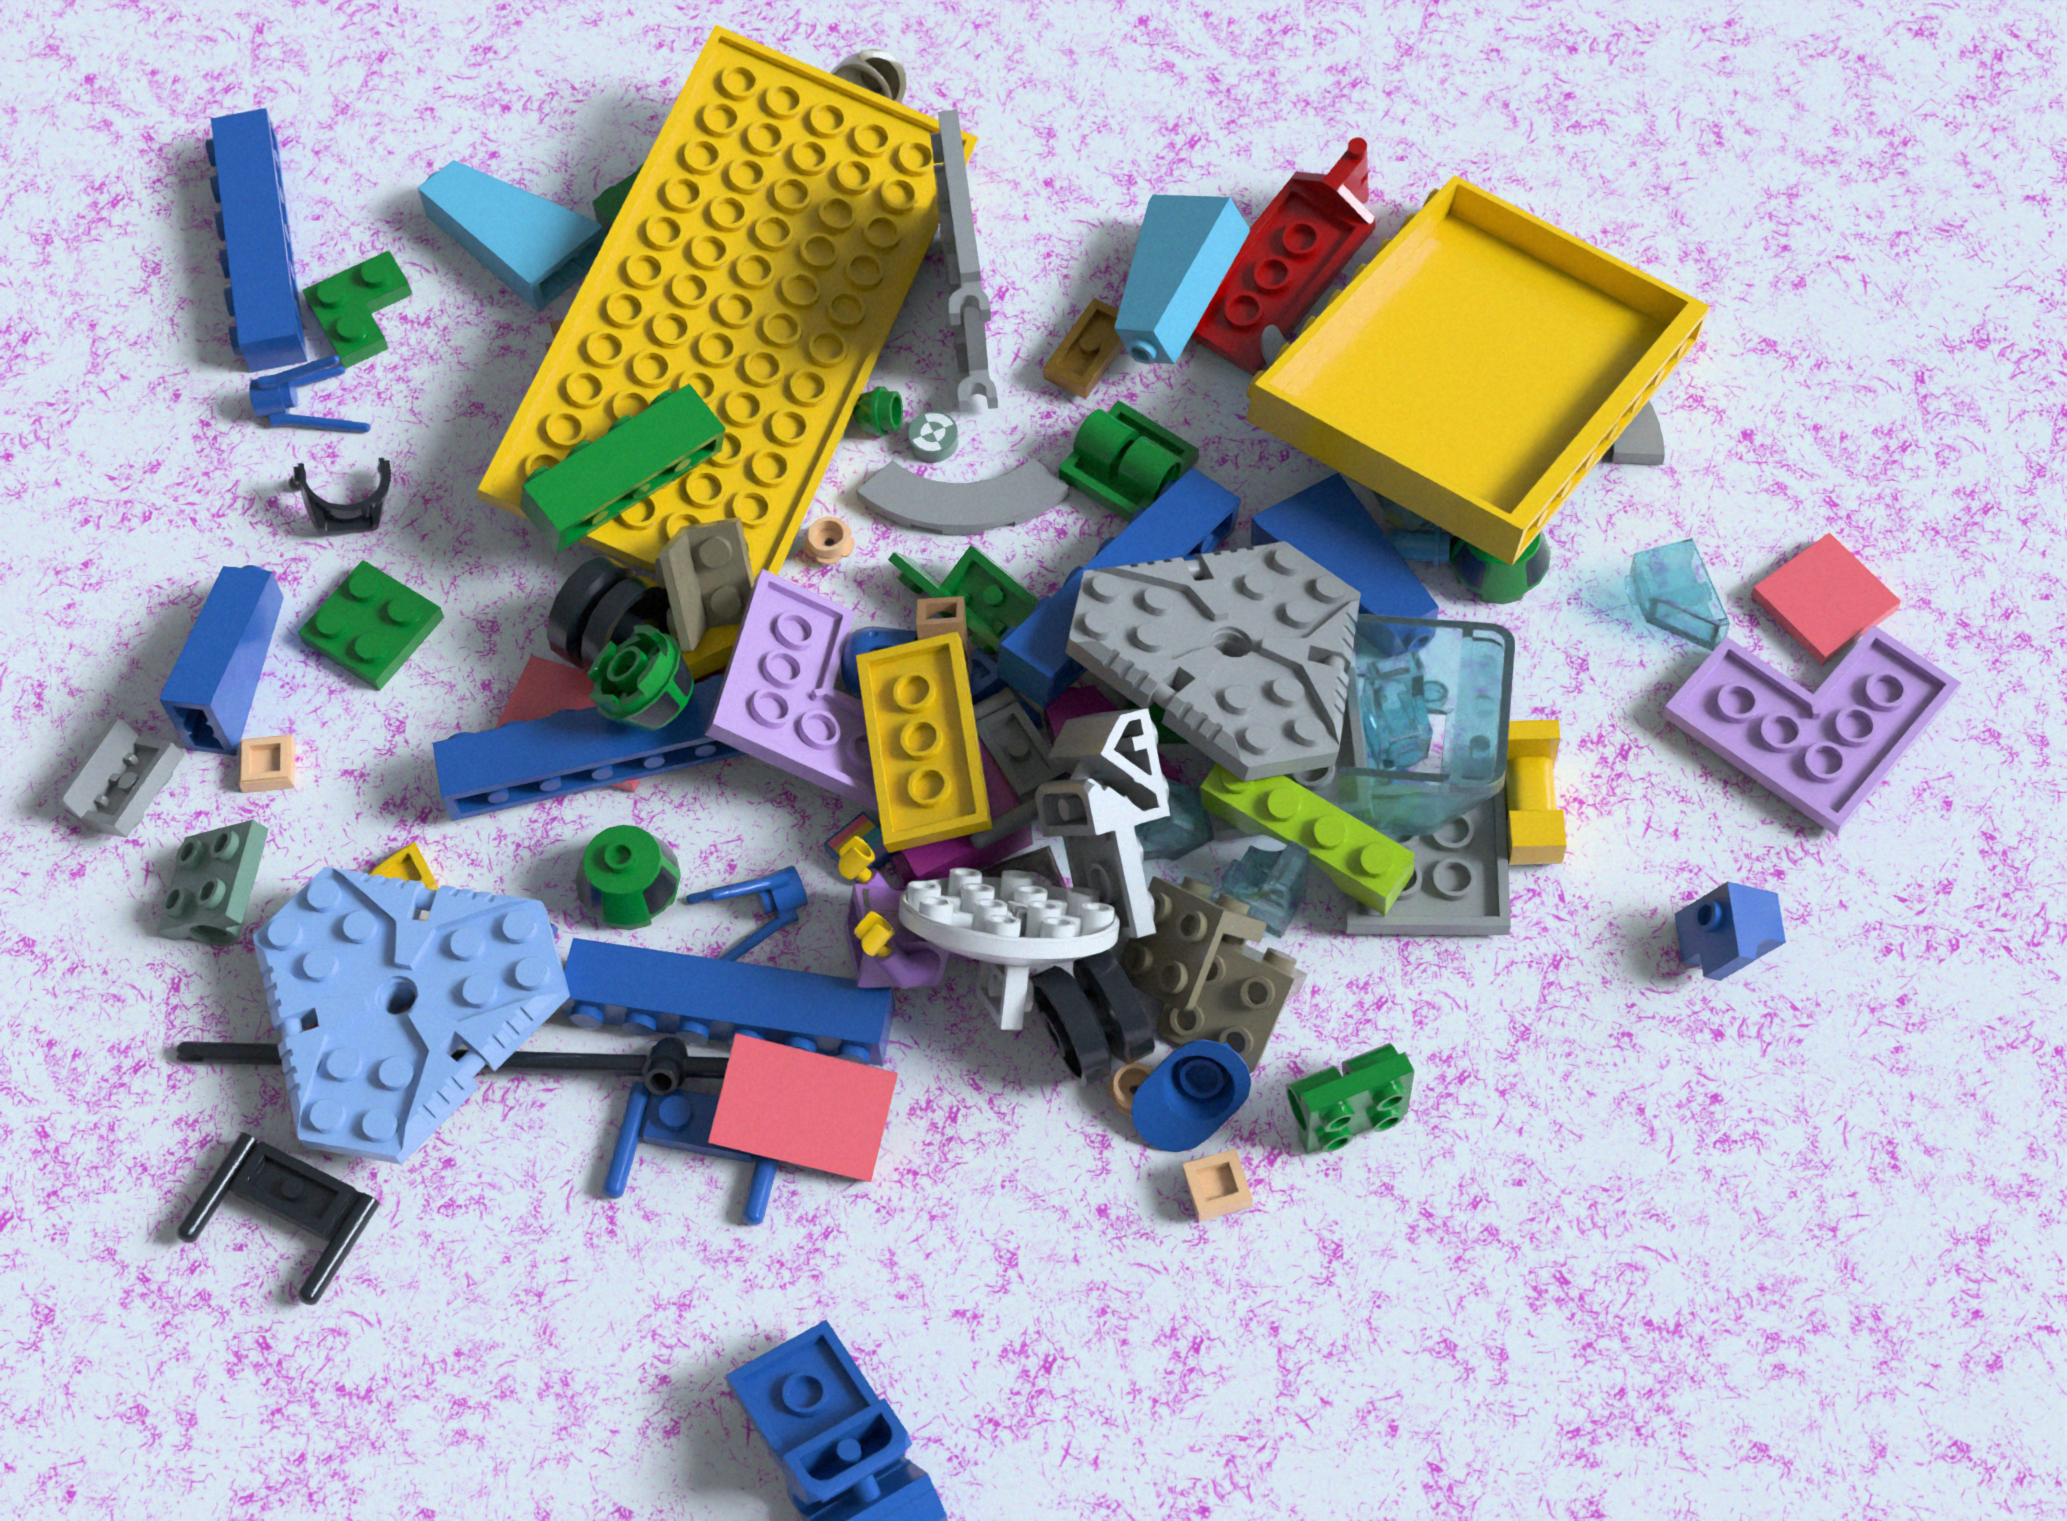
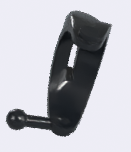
[288,457,391,535]

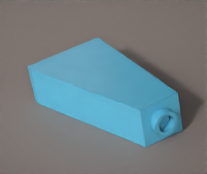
[417,160,606,312]
[1114,194,1251,364]

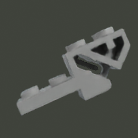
[1035,708,1170,938]

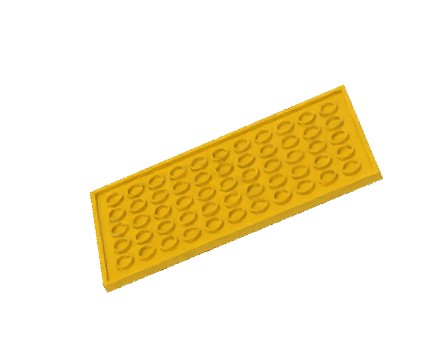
[477,24,979,580]

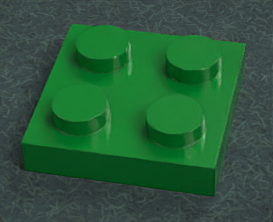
[298,560,444,691]

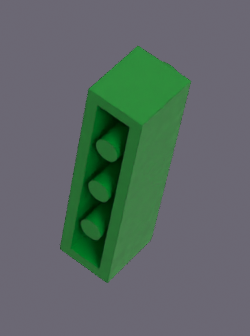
[521,383,726,554]

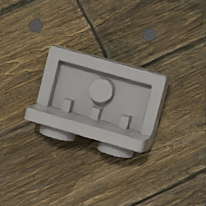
[57,717,185,838]

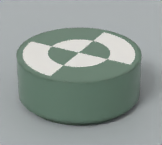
[908,411,959,462]

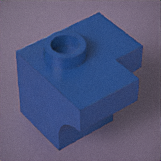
[1674,881,1786,981]

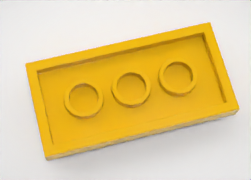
[856,631,993,853]

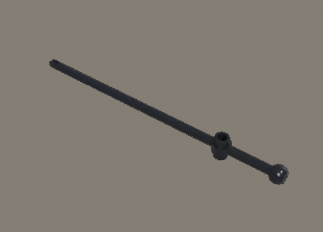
[176,1037,812,1096]

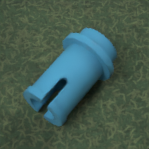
[1388,527,1451,567]

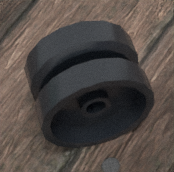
[547,556,671,672]
[1031,950,1155,1087]

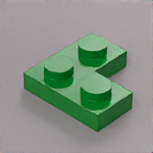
[302,250,413,369]

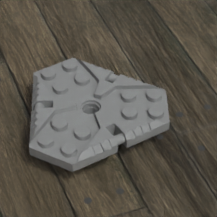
[1065,541,1361,782]

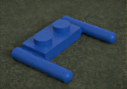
[602,1082,779,1226]

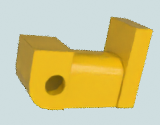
[1497,719,1567,865]

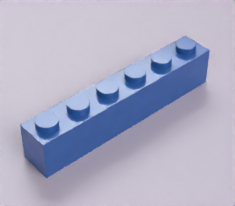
[205,108,308,373]
[997,467,1241,710]
[432,674,747,821]
[561,938,896,1066]

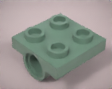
[157,819,269,946]

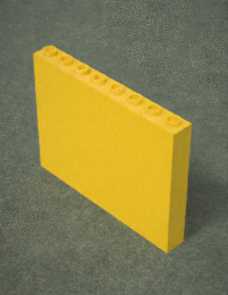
[1246,175,1710,566]

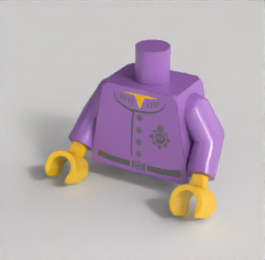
[838,836,972,989]

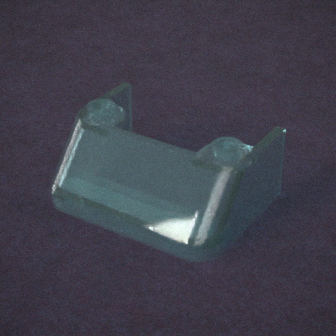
[1338,613,1515,836]

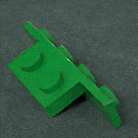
[888,545,1041,656]

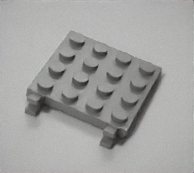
[930,109,998,413]

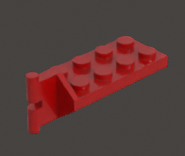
[1190,137,1376,377]

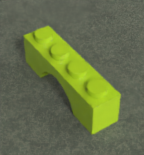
[1200,763,1415,916]

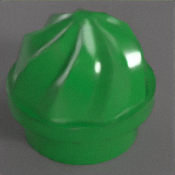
[854,386,903,436]

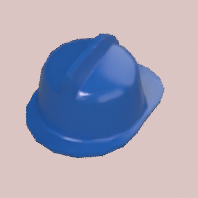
[1131,1039,1251,1152]

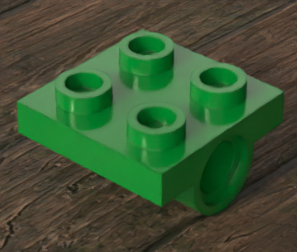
[1058,400,1199,522]
[1286,1043,1415,1154]

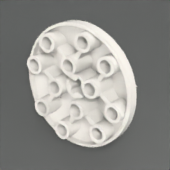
[898,868,1120,1030]

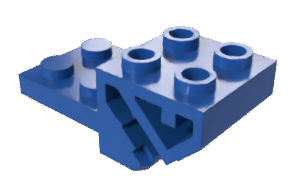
[726,1319,948,1521]

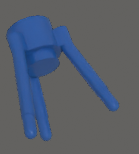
[249,355,371,433]
[686,865,808,961]

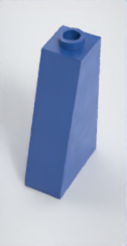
[1251,472,1439,656]
[159,565,284,756]

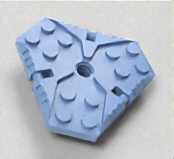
[252,867,570,1164]

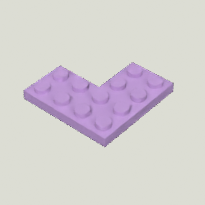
[705,569,879,813]
[1662,625,1961,836]

